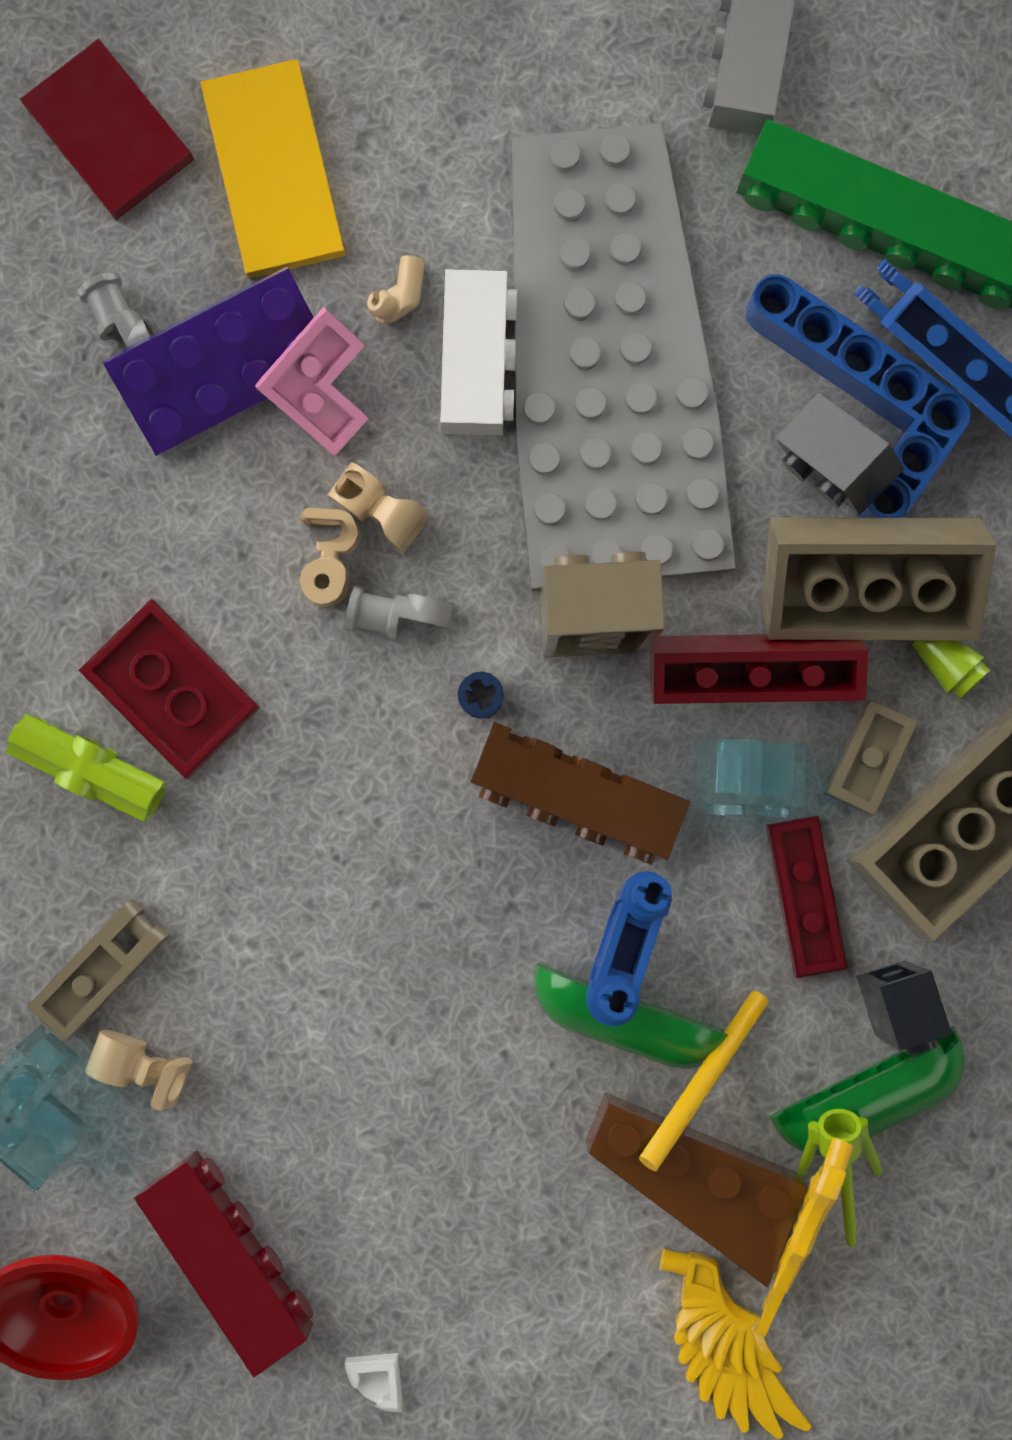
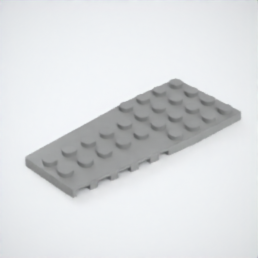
[512,123,736,591]

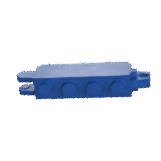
[854,259,1012,438]

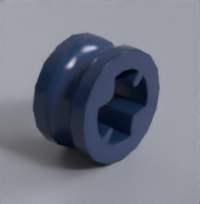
[458,671,504,719]

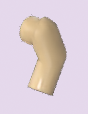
[367,255,425,323]

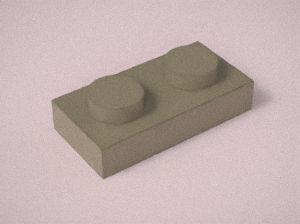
[824,699,918,815]

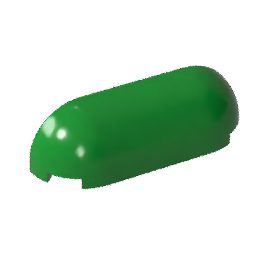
[534,963,728,1069]
[769,1026,965,1155]

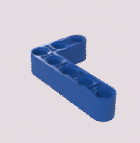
[746,274,971,518]

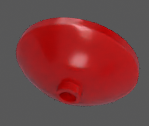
[0,1254,139,1380]

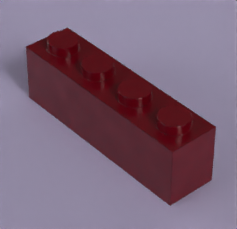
[650,634,869,704]
[134,1150,313,1378]

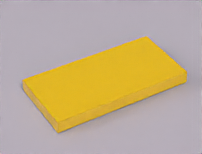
[200,59,346,279]

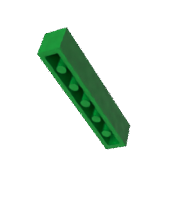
[736,119,1012,309]

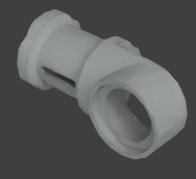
[77,272,155,348]
[345,585,453,641]

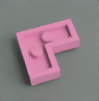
[255,307,369,456]

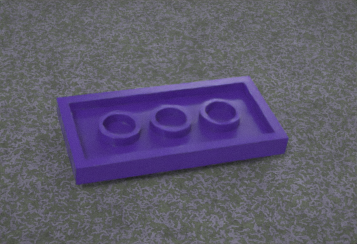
[103,267,314,456]

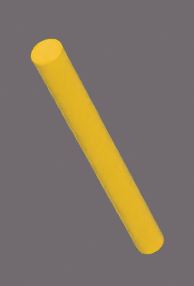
[639,990,769,1171]

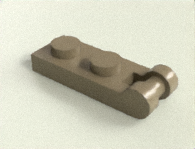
[27,899,170,1042]

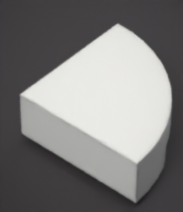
[345,1353,403,1412]

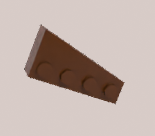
[470,722,691,865]
[585,1092,808,1288]

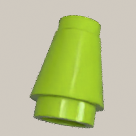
[911,640,990,699]

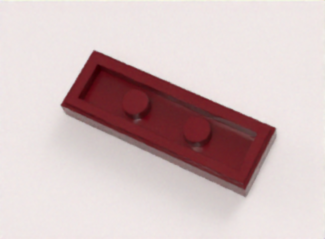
[766,815,848,978]

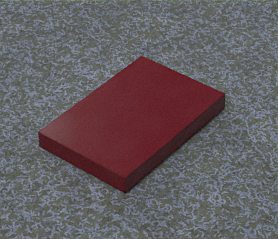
[19,38,194,220]
[78,598,261,779]

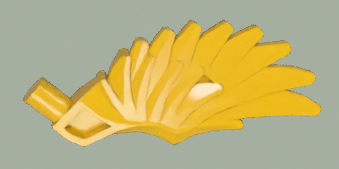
[755,1138,853,1337]
[659,1248,812,1439]

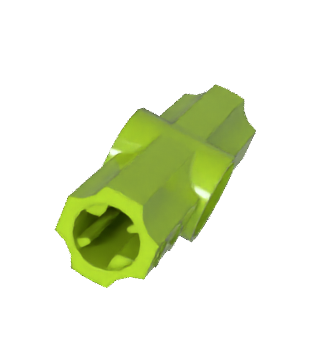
[6,714,168,822]

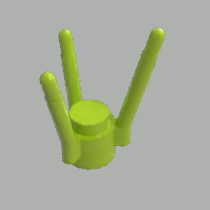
[797,1109,883,1247]

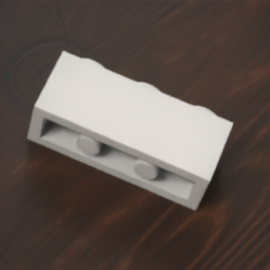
[440,269,517,436]

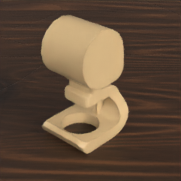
[327,462,429,555]
[299,508,361,608]
[84,1030,193,1111]

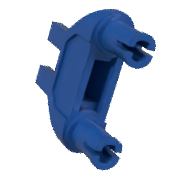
[585,871,672,1027]

